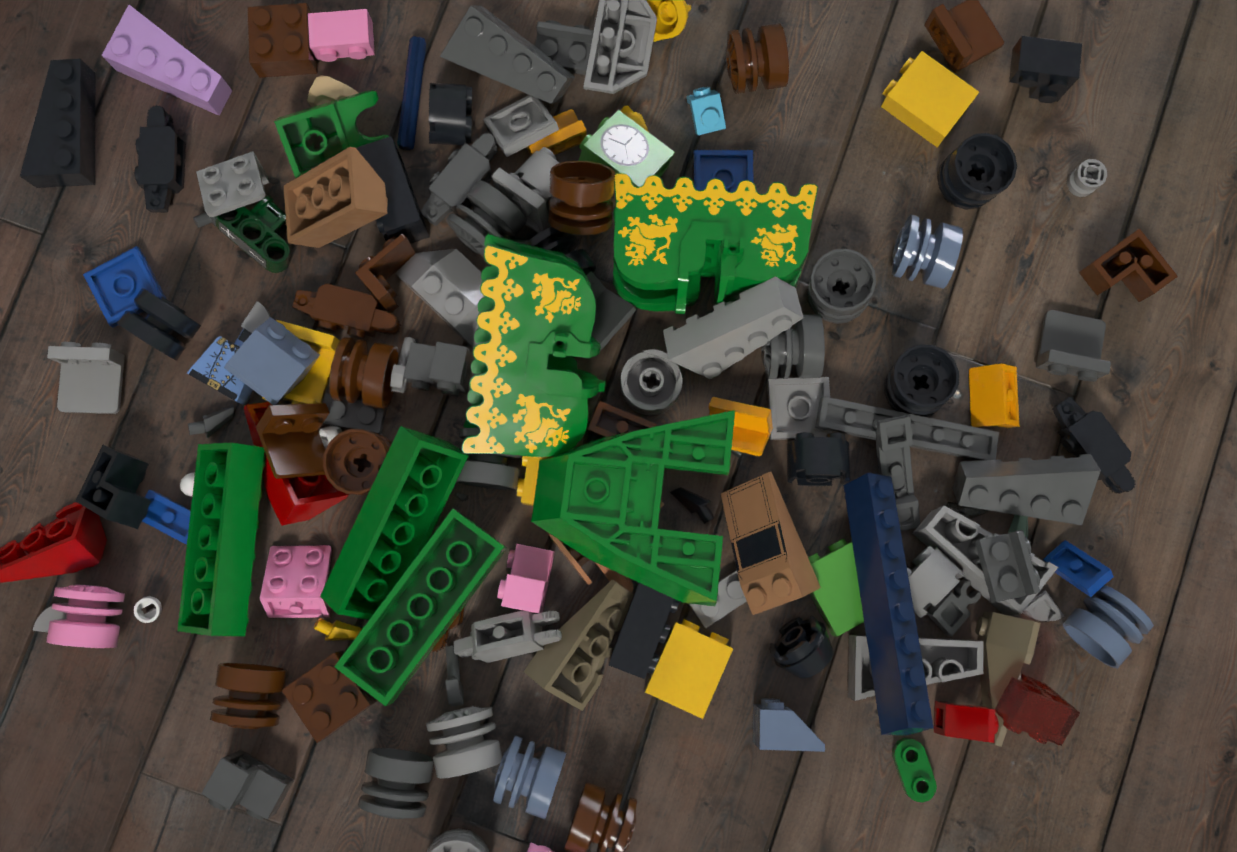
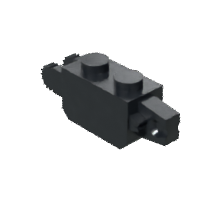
[134,105,186,213]
[1052,397,1136,494]

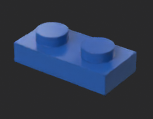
[142,490,191,545]
[1043,540,1114,597]

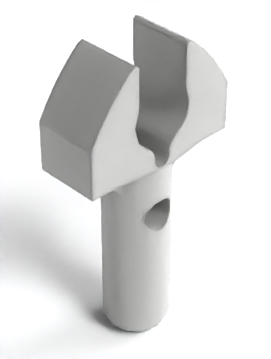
[390,337,416,393]

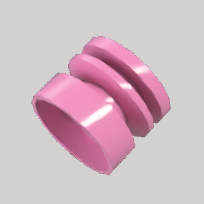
[46,584,125,648]

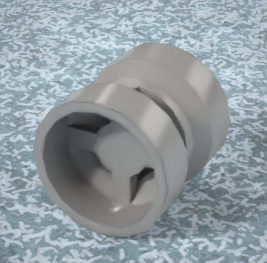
[1067,159,1107,197]

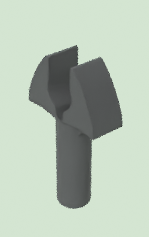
[445,645,464,706]

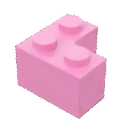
[497,544,555,613]

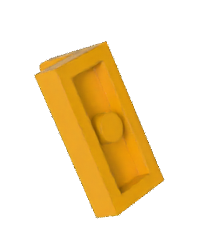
[526,109,587,156]
[969,363,1020,428]
[709,397,773,456]

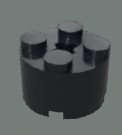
[429,83,472,146]
[787,432,850,486]

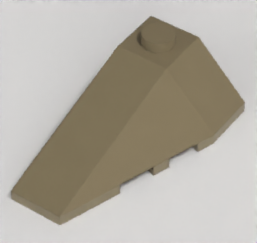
[524,579,634,711]
[975,612,1041,747]

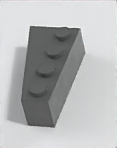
[440,5,575,104]
[952,454,1101,525]

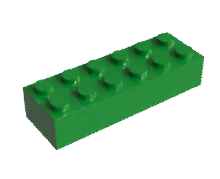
[320,426,468,620]
[177,443,265,636]
[334,509,508,706]

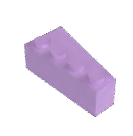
[102,5,232,116]

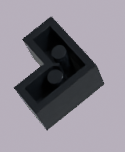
[1009,36,1082,103]
[75,445,151,529]

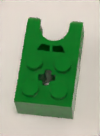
[274,90,389,179]

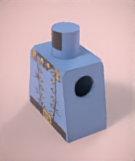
[187,328,253,406]

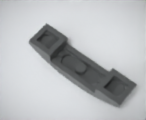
[876,414,920,531]

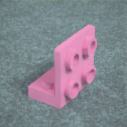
[260,545,332,618]

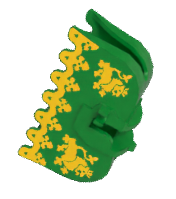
[613,173,818,314]
[462,234,606,457]

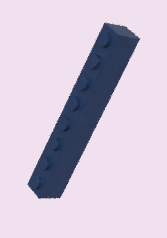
[843,473,934,735]

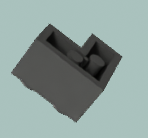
[404,342,474,396]
[201,750,294,820]

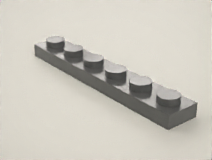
[815,396,999,461]

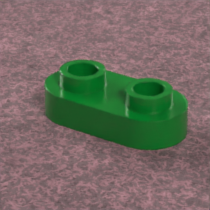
[892,738,937,802]

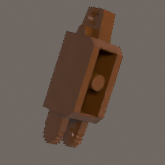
[292,283,401,339]

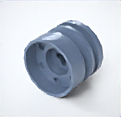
[892,214,963,289]
[1063,585,1154,669]
[493,736,566,819]

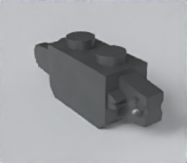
[420,132,498,226]

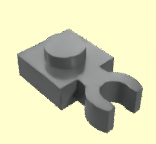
[927,579,981,636]

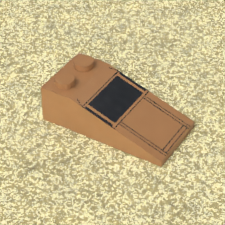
[721,472,821,615]

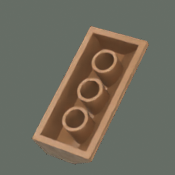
[284,147,388,248]

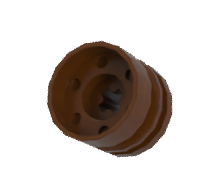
[726,23,789,94]
[548,161,615,235]
[330,337,399,409]
[323,429,392,495]
[210,663,287,729]
[564,782,637,852]

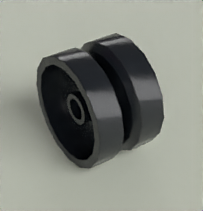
[117,288,201,361]

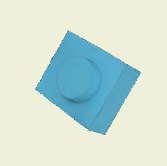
[686,87,726,135]

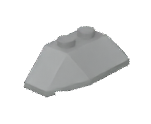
[583,0,657,94]
[395,249,484,348]

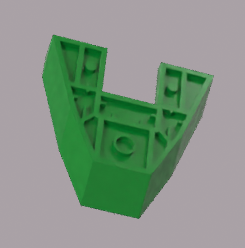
[531,410,735,606]

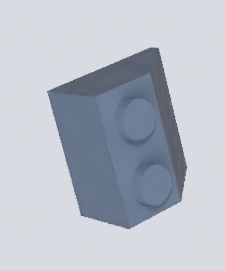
[224,317,320,405]
[753,698,825,752]

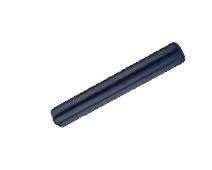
[397,36,426,150]

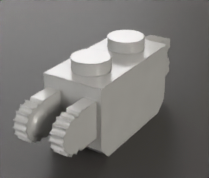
[453,611,562,663]

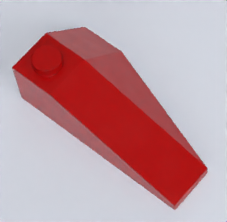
[243,402,349,526]
[0,502,107,583]

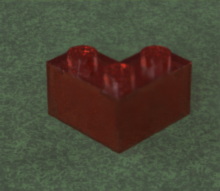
[995,674,1080,746]

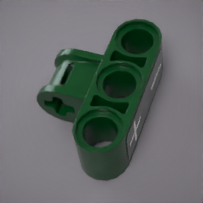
[215,195,290,273]

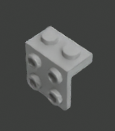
[196,151,269,217]
[47,342,125,414]

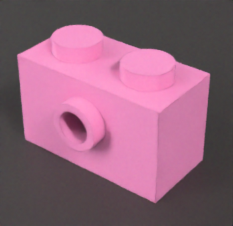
[308,9,375,62]

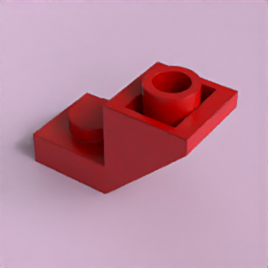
[934,701,999,743]

